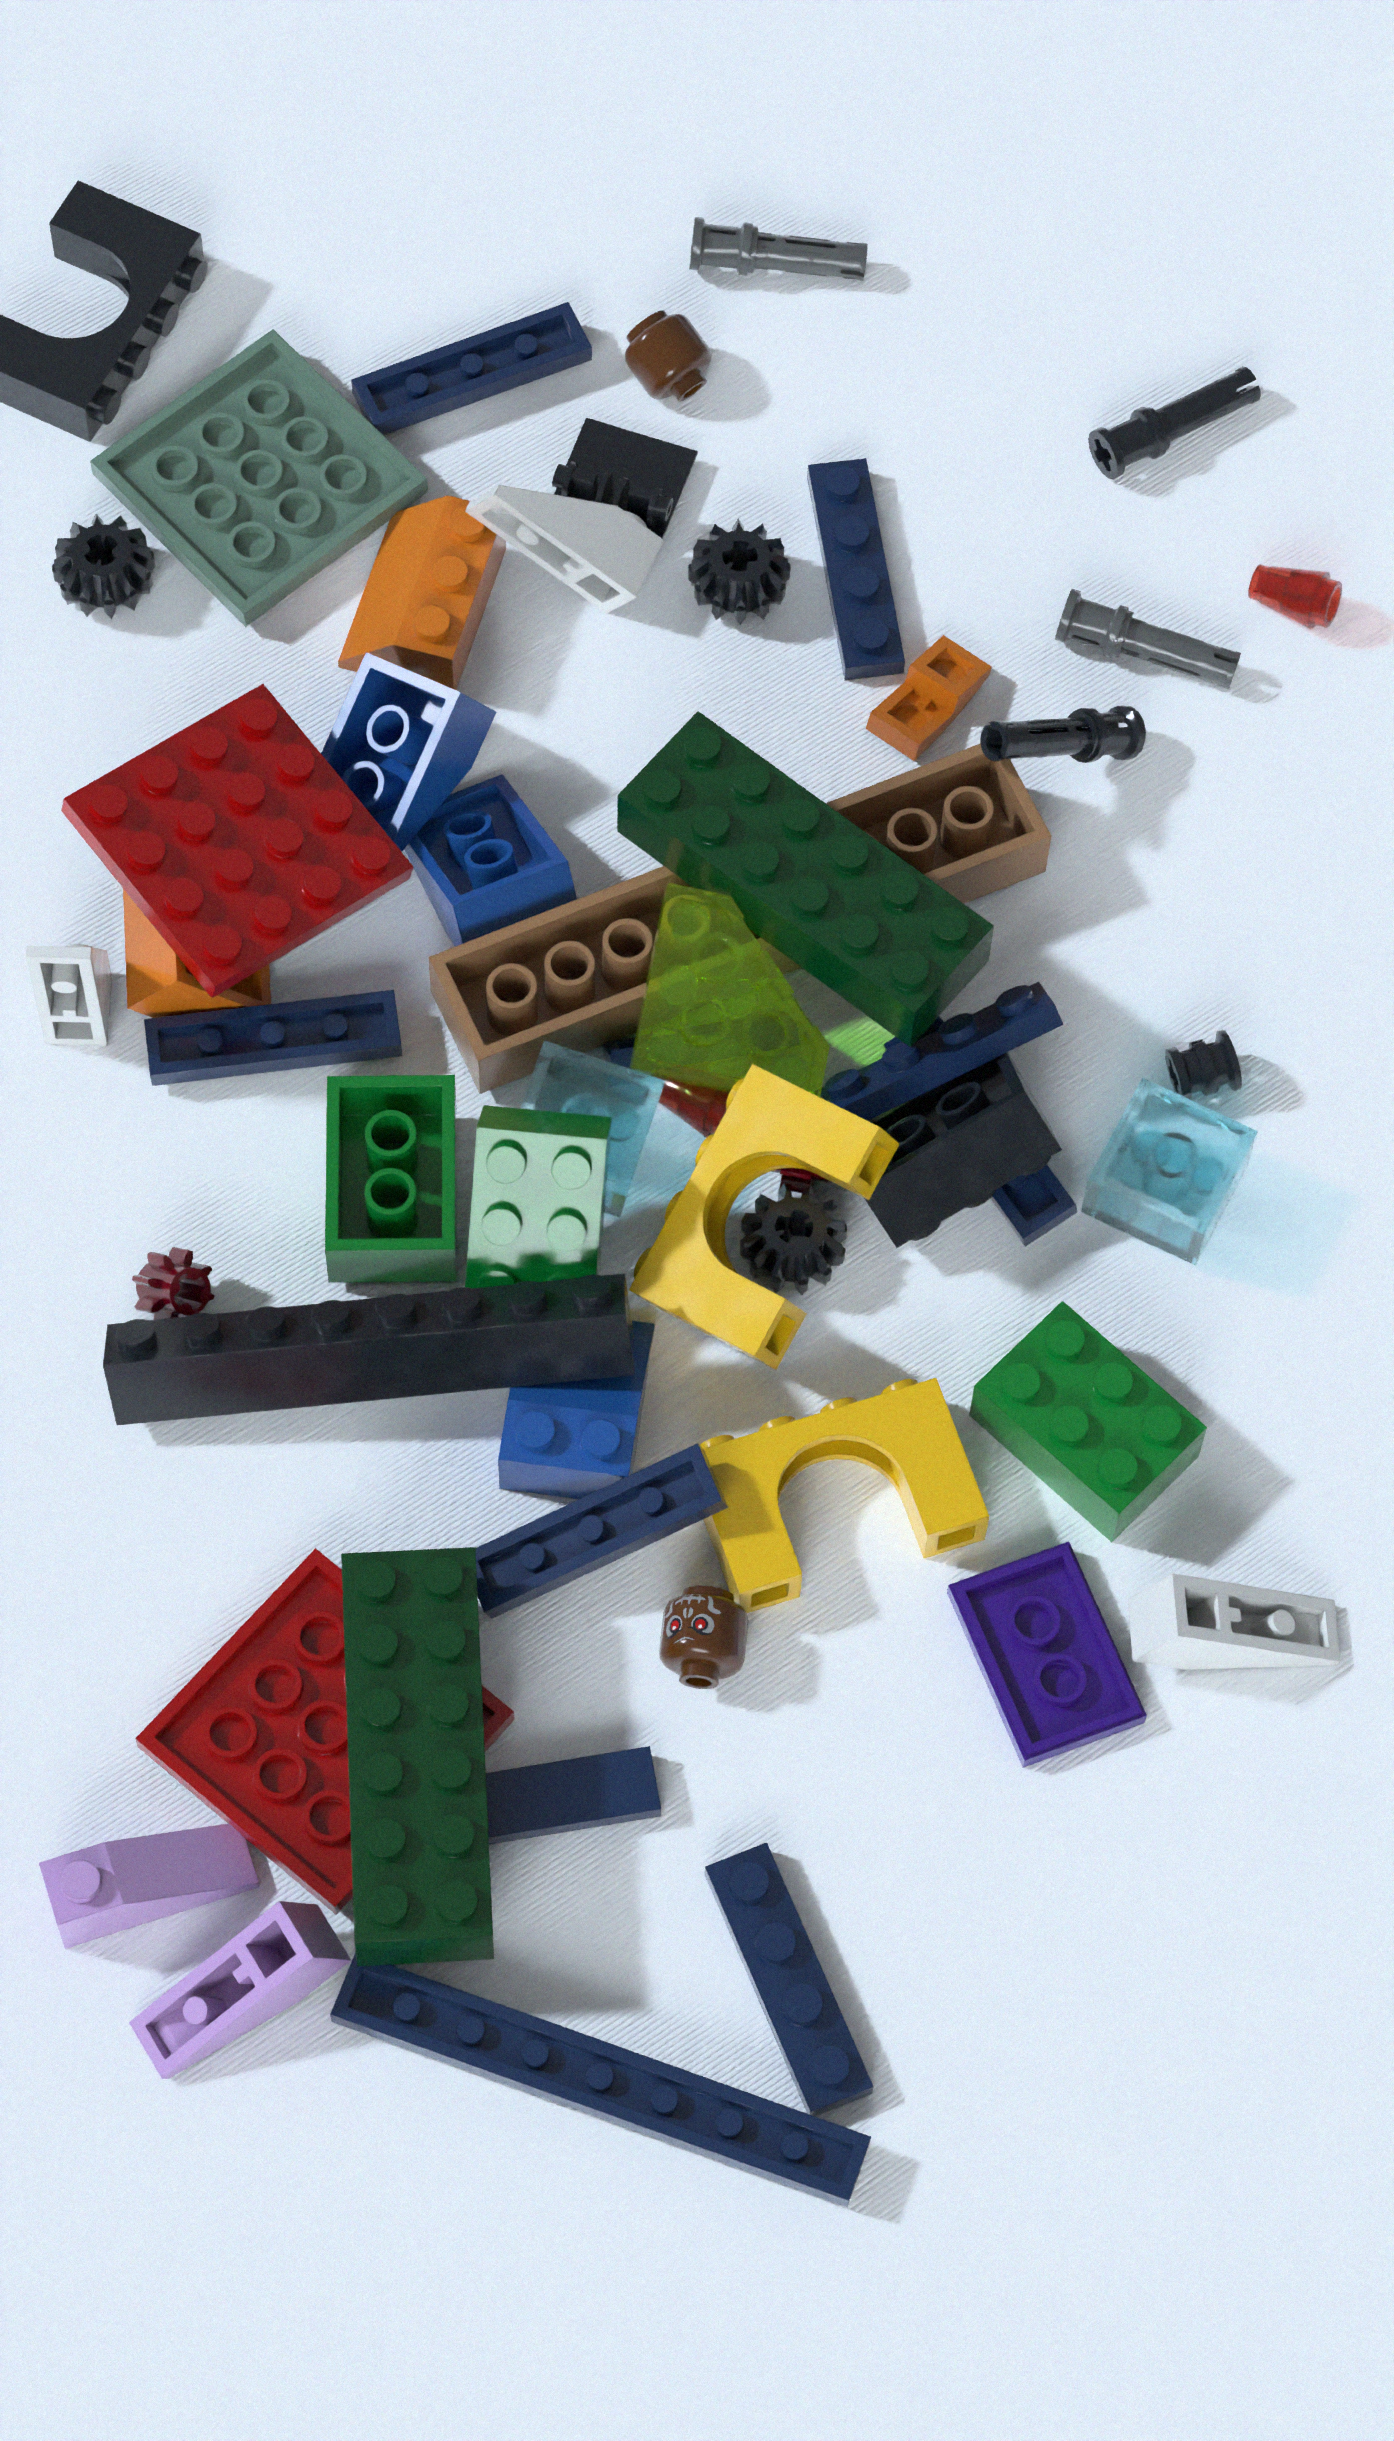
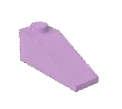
[39,1823,260,1949]
[129,1901,351,2079]

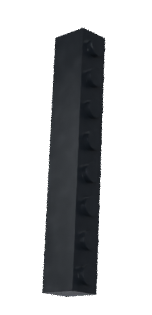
[103,1273,635,1426]

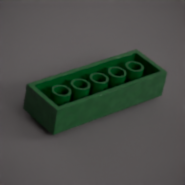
[617,711,994,1047]
[341,1547,494,1966]

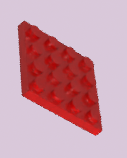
[61,684,414,998]
[135,1548,515,1915]

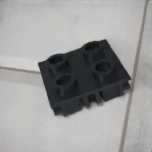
[552,418,698,539]

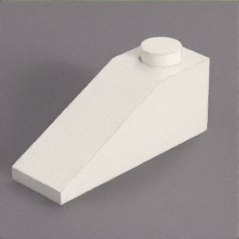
[465,485,664,613]
[26,944,112,1046]
[1127,1573,1341,1670]

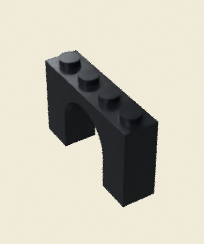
[0,180,208,442]

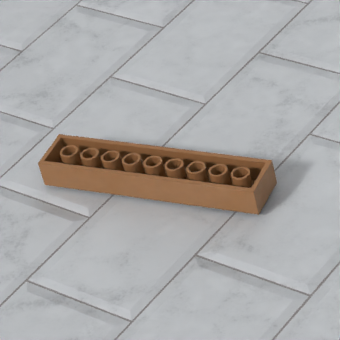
[428,744,1052,1094]

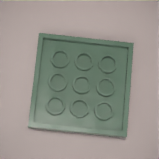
[90,329,428,627]

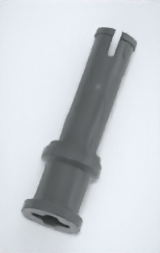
[689,217,868,281]
[1055,588,1241,690]

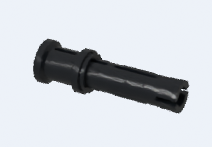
[1088,366,1261,480]
[980,705,1146,763]

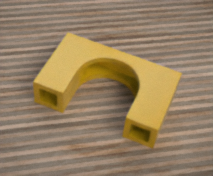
[629,1064,899,1370]
[700,1378,989,1613]

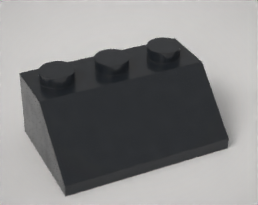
[864,1052,1062,1248]

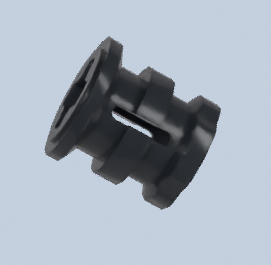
[1165,1029,1242,1103]

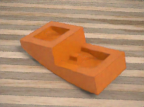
[866,635,992,761]

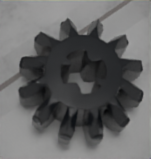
[52,513,156,620]
[688,518,791,625]
[739,1183,847,1296]

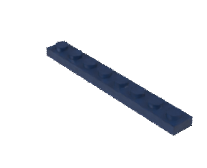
[330,1952,871,2208]

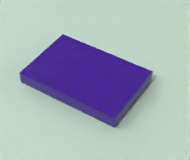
[947,1541,1147,1768]

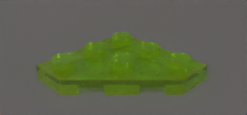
[629,883,830,1097]

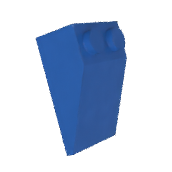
[321,652,497,852]
[404,774,577,946]
[498,1320,655,1499]

